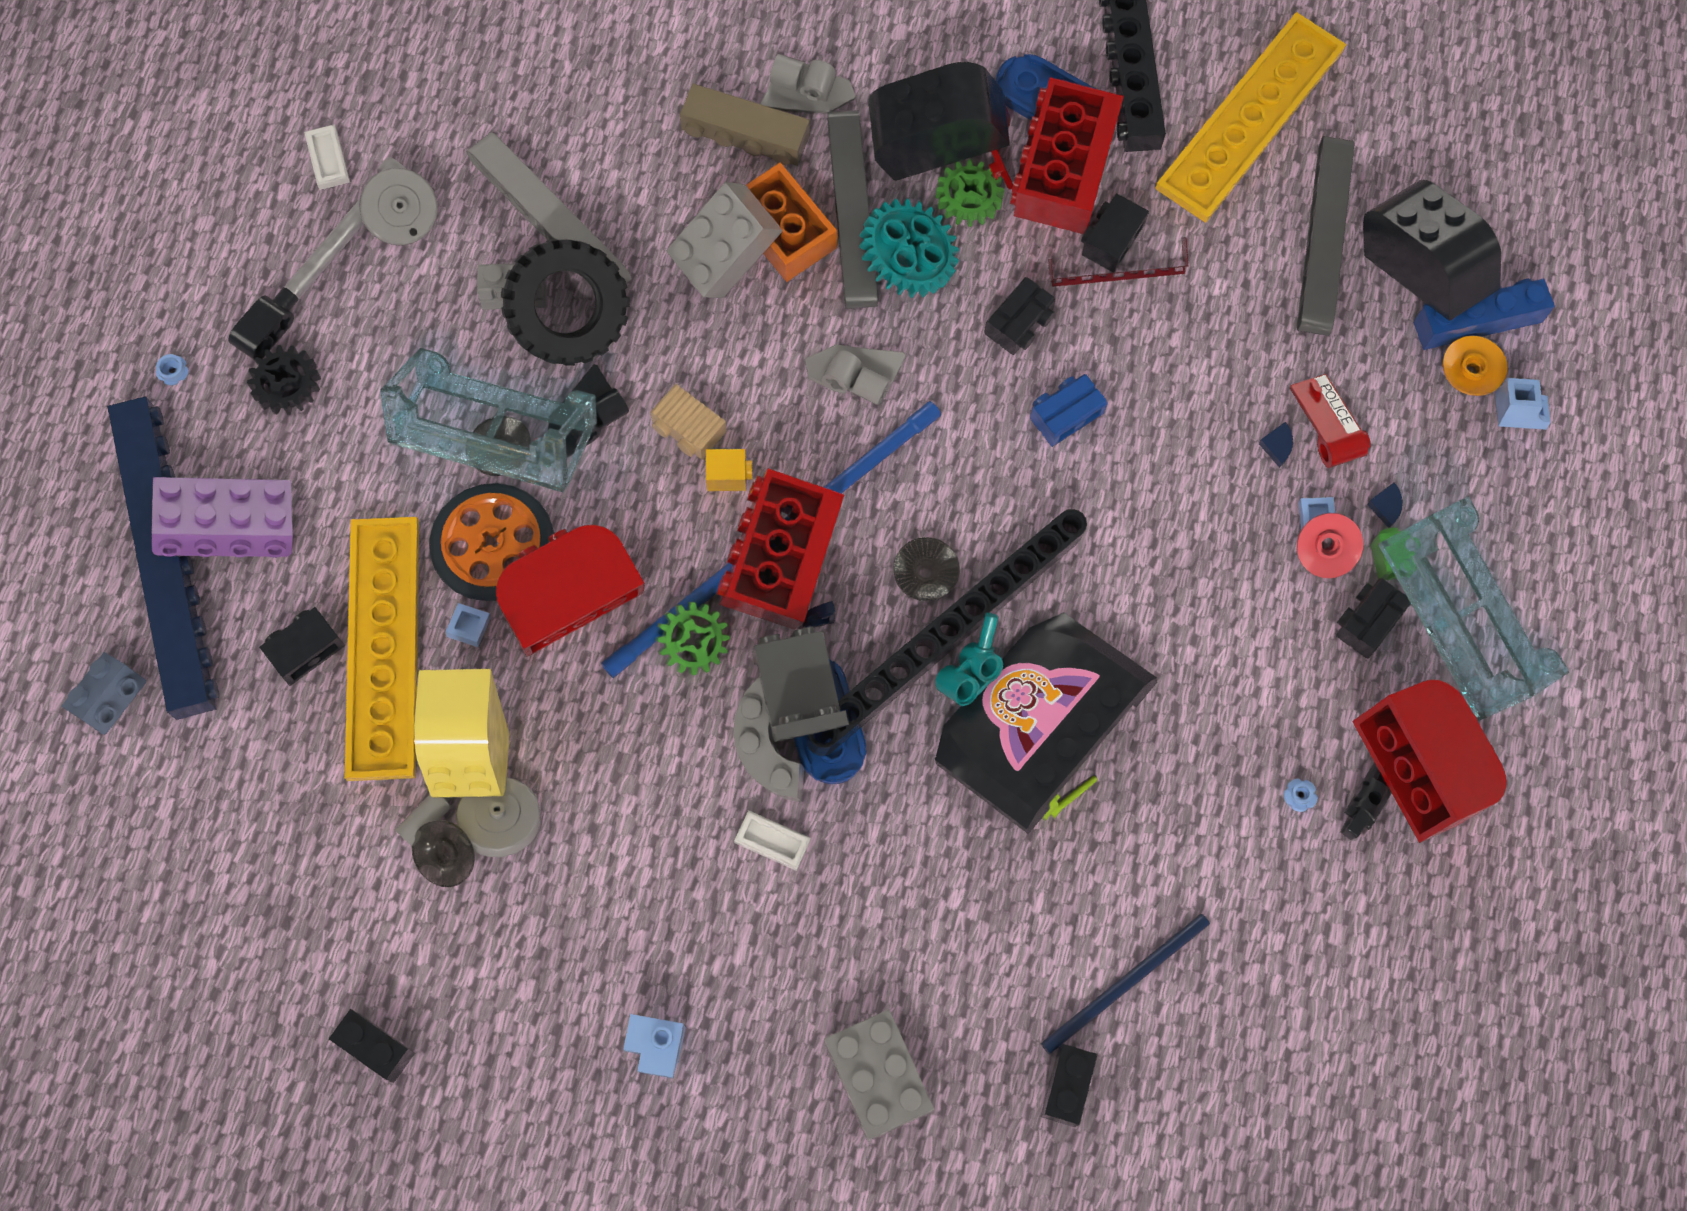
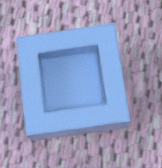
[1298,497,1335,530]
[445,603,491,647]

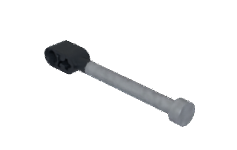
[228,157,406,360]

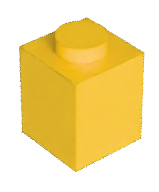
[706,449,753,491]

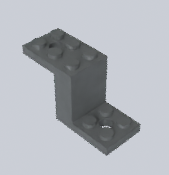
[752,627,849,742]

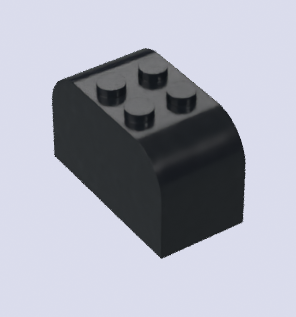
[868,62,1010,181]
[1363,179,1501,321]

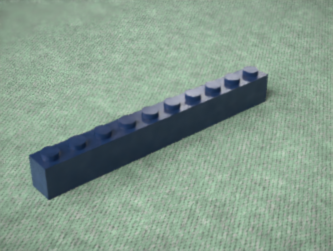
[107,396,219,720]

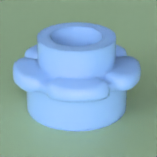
[156,354,189,386]
[1284,779,1318,812]

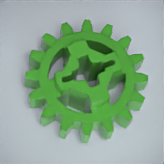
[935,159,1004,227]
[655,602,730,675]

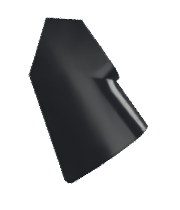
[546,364,629,458]

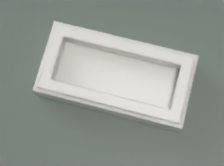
[304,124,350,190]
[734,810,811,871]

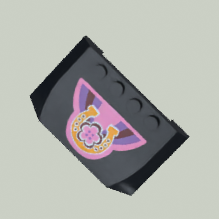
[935,612,1157,834]

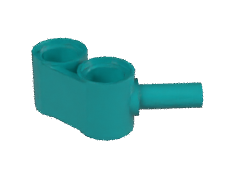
[935,613,1003,706]

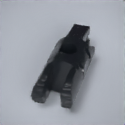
[1340,762,1392,840]

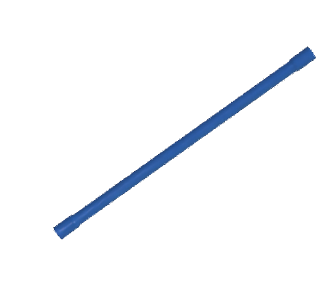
[601,401,941,678]

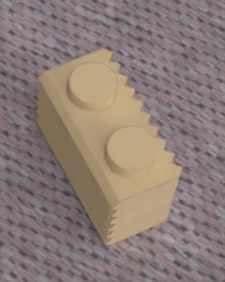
[650,384,727,459]

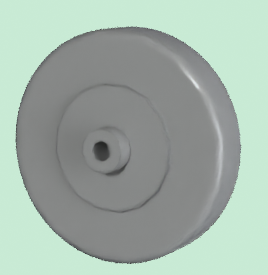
[359,168,438,246]
[456,777,541,857]

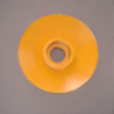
[1442,336,1508,396]

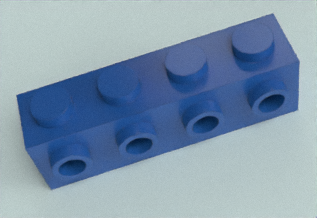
[1413,278,1555,350]

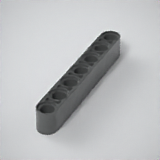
[827,110,878,309]
[1297,136,1355,336]

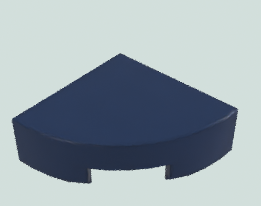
[1259,422,1293,468]
[1367,482,1403,528]
[802,601,836,628]

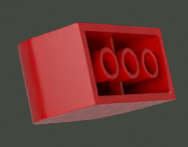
[496,525,645,657]
[1352,680,1507,843]

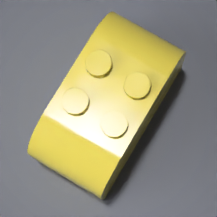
[414,669,509,798]

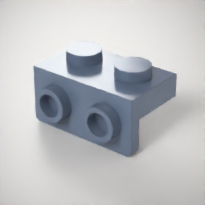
[61,652,146,735]

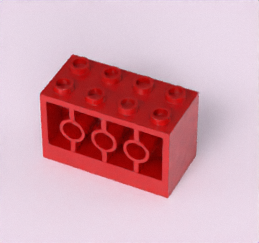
[1010,77,1124,234]
[716,468,844,630]

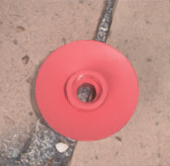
[1297,513,1363,578]

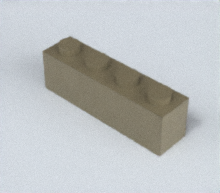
[680,83,810,166]

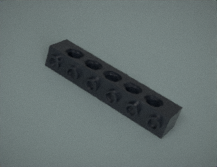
[1098,0,1166,152]

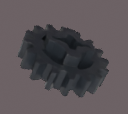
[247,345,321,415]

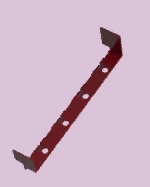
[1048,237,1189,287]

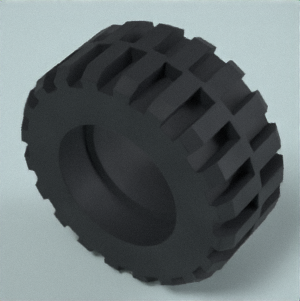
[501,239,630,366]

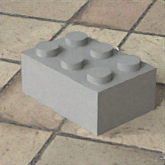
[666,182,783,298]
[824,1009,935,1142]

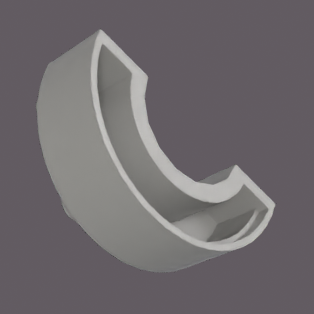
[734,677,805,802]

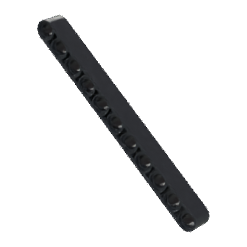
[807,509,1087,756]

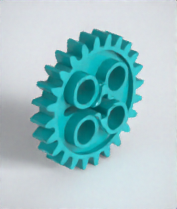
[859,198,959,298]

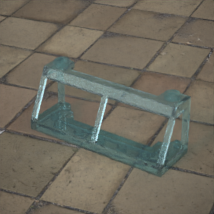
[380,348,597,492]
[1378,496,1569,721]

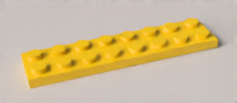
[1155,12,1347,223]
[344,517,419,781]

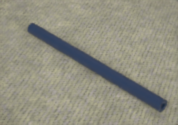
[1040,914,1210,1055]

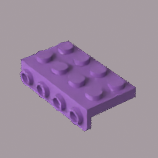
[152,477,293,558]

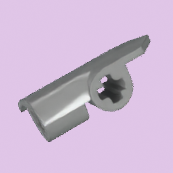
[760,54,856,114]
[805,345,906,406]

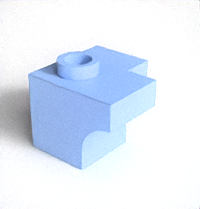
[1495,378,1551,430]
[623,1014,686,1079]

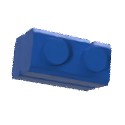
[1030,374,1108,447]

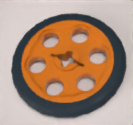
[429,483,554,601]

